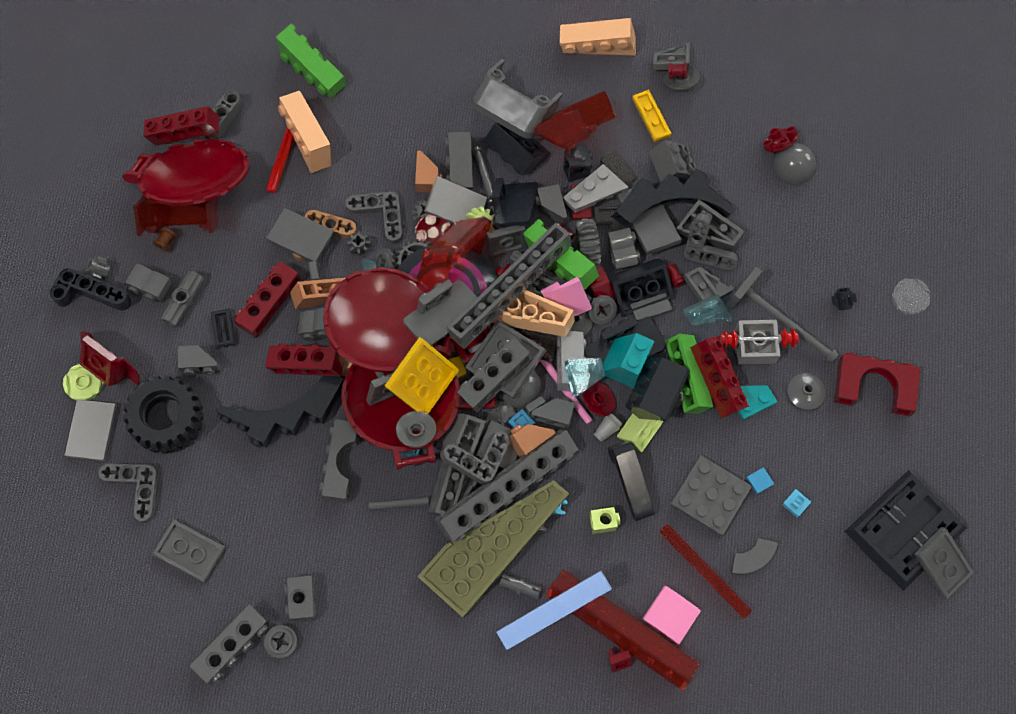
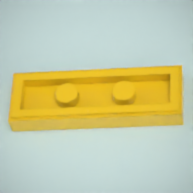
[632,90,672,143]

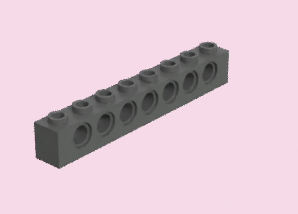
[447,223,571,349]
[434,430,578,541]

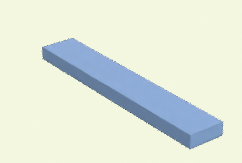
[497,571,612,650]

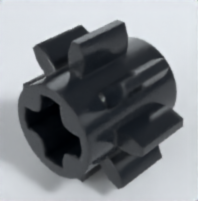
[831,287,857,310]

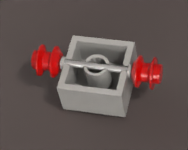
[720,320,799,364]

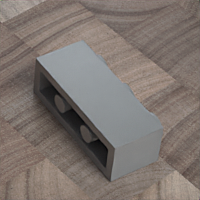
[556,331,587,392]

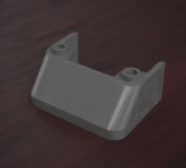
[472,59,563,139]

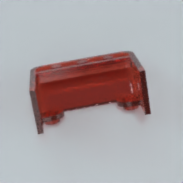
[533,91,617,150]
[133,195,218,236]
[417,217,492,290]

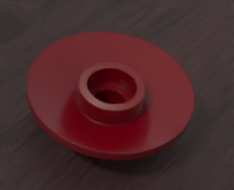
[582,381,616,417]

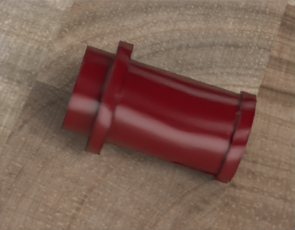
[666,263,684,288]

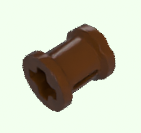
[153,227,177,252]

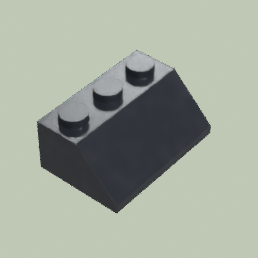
[484,123,551,175]
[607,258,674,317]
[625,357,690,421]

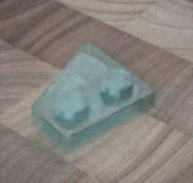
[683,294,733,325]
[564,358,605,397]

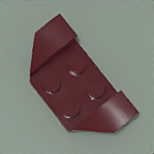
[80,331,140,386]

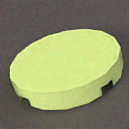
[63,364,103,401]

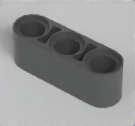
[206,90,243,139]

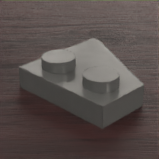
[653,42,690,70]
[684,267,734,307]

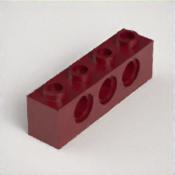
[143,106,220,146]
[234,261,301,338]
[690,336,749,418]
[265,343,345,376]

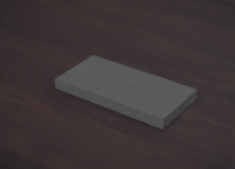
[616,188,681,255]

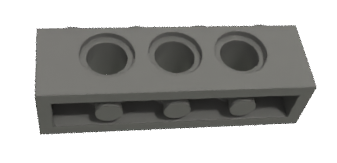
[458,337,533,413]
[190,604,270,685]

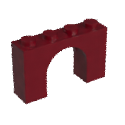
[834,353,920,417]

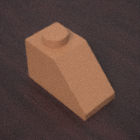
[415,151,442,192]
[508,424,556,457]

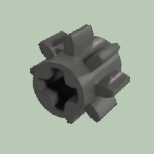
[347,232,371,257]
[86,256,110,279]

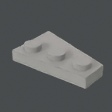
[563,164,629,213]

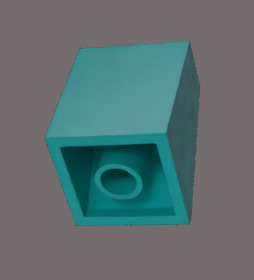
[599,333,654,388]

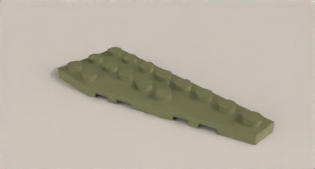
[418,480,569,618]

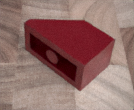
[587,266,616,312]

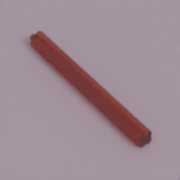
[660,524,752,618]

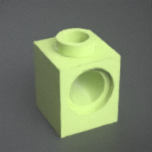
[589,507,620,534]

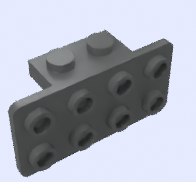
[403,279,478,346]

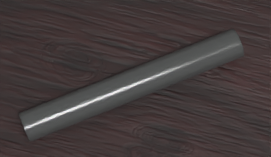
[369,496,429,510]

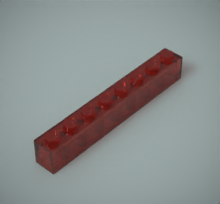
[546,569,700,691]

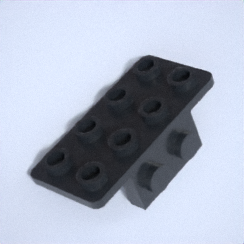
[489,178,538,228]
[584,317,666,380]

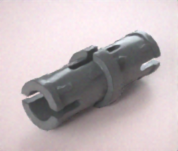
[499,573,542,599]

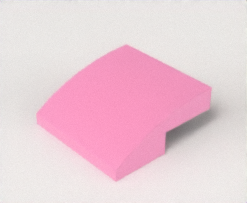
[541,277,592,316]
[643,586,701,644]

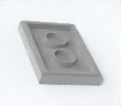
[424,176,487,231]
[65,399,117,461]

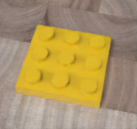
[385,337,459,414]

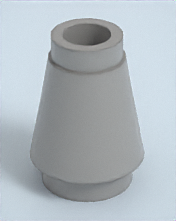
[594,414,622,442]

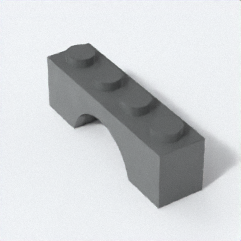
[319,419,359,503]

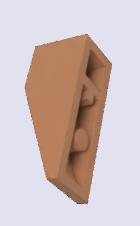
[290,278,346,309]

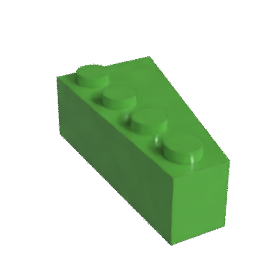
[276,23,346,99]
[523,219,599,290]

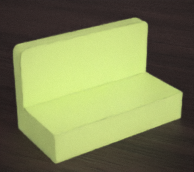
[617,414,663,453]

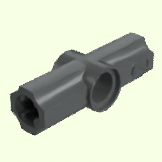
[161,271,204,327]

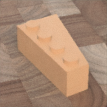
[560,18,636,56]
[278,90,331,173]
[492,290,575,337]

